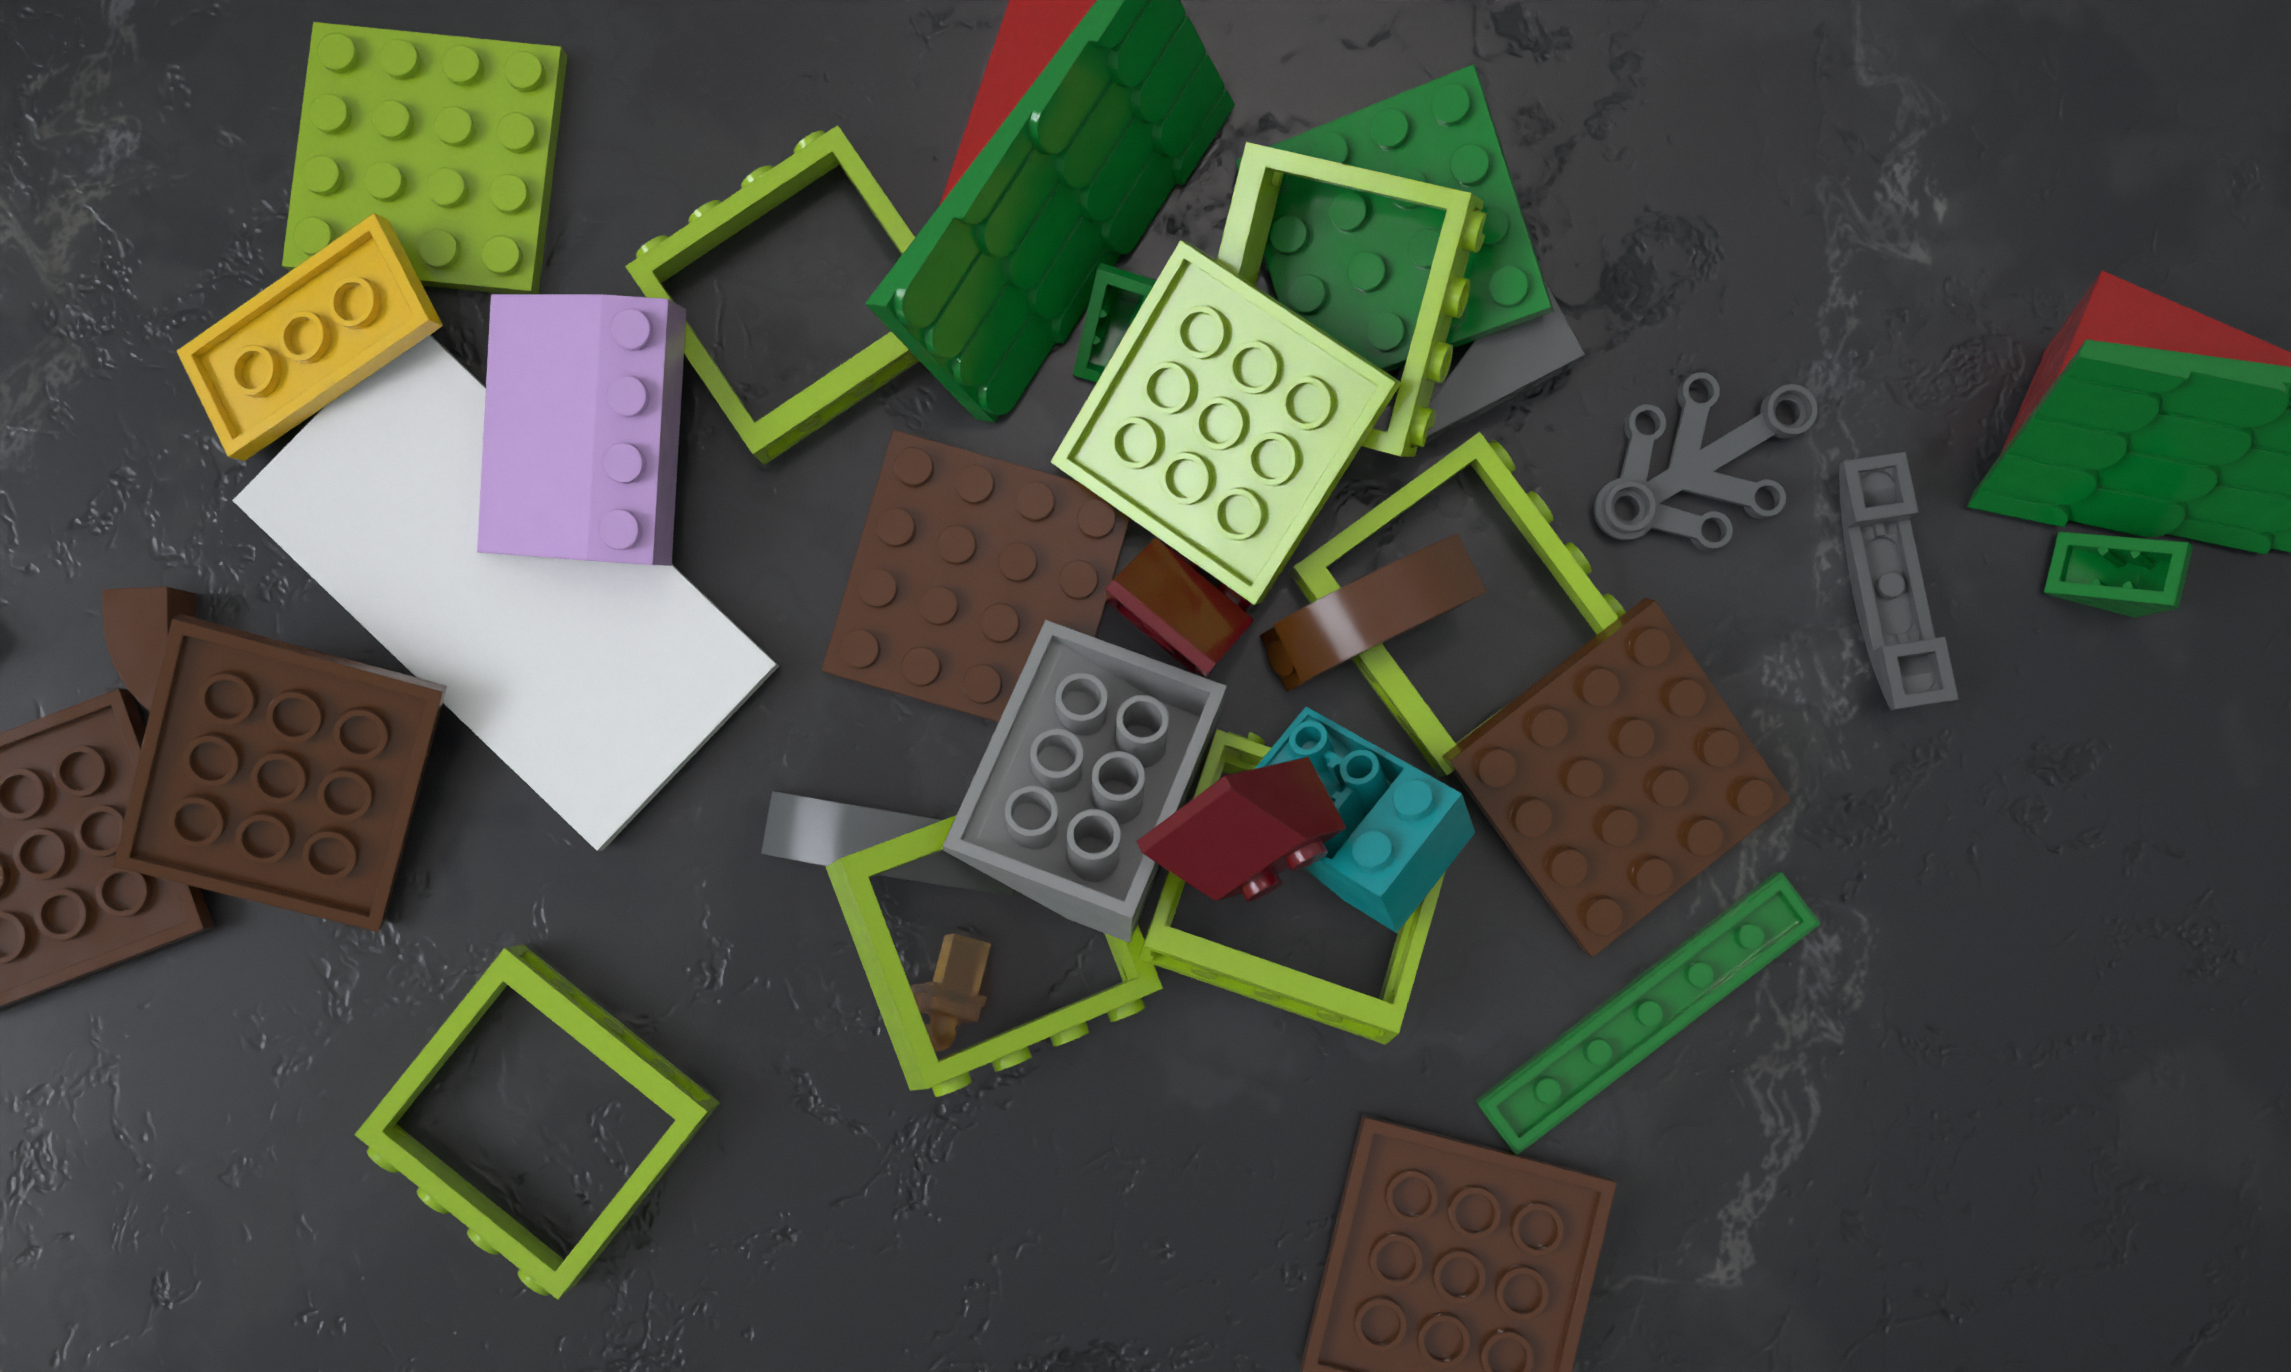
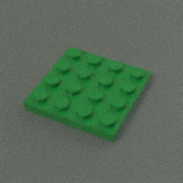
[1235,64,1554,372]

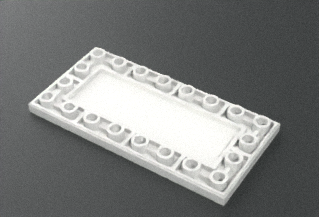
[232,335,779,851]

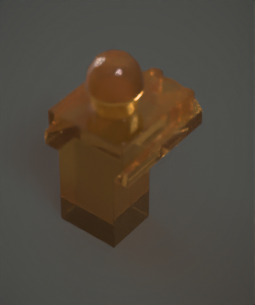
[910,933,991,1051]

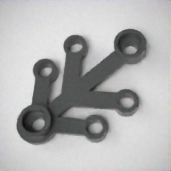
[1594,372,1818,552]

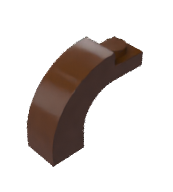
[1259,533,1487,692]
[102,586,196,711]

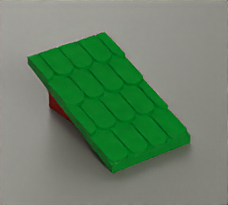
[865,0,1235,423]
[1967,271,2291,555]

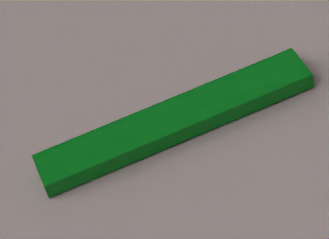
[1474,872,1821,1155]

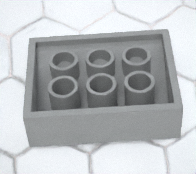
[943,620,1227,943]

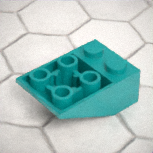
[1255,707,1475,933]

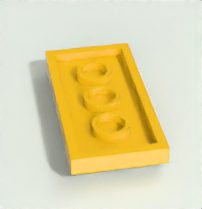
[177,213,443,461]

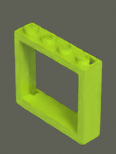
[625,125,919,465]
[1217,142,1487,457]
[1289,432,1626,777]
[1138,729,1446,1045]
[826,815,1163,1097]
[355,944,720,1300]

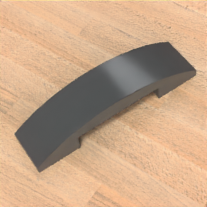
[1839,451,1959,711]
[761,791,1013,896]

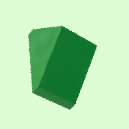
[1072,263,1157,383]
[2044,532,2193,618]

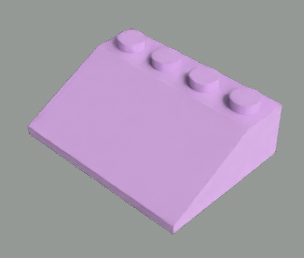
[477,294,687,566]

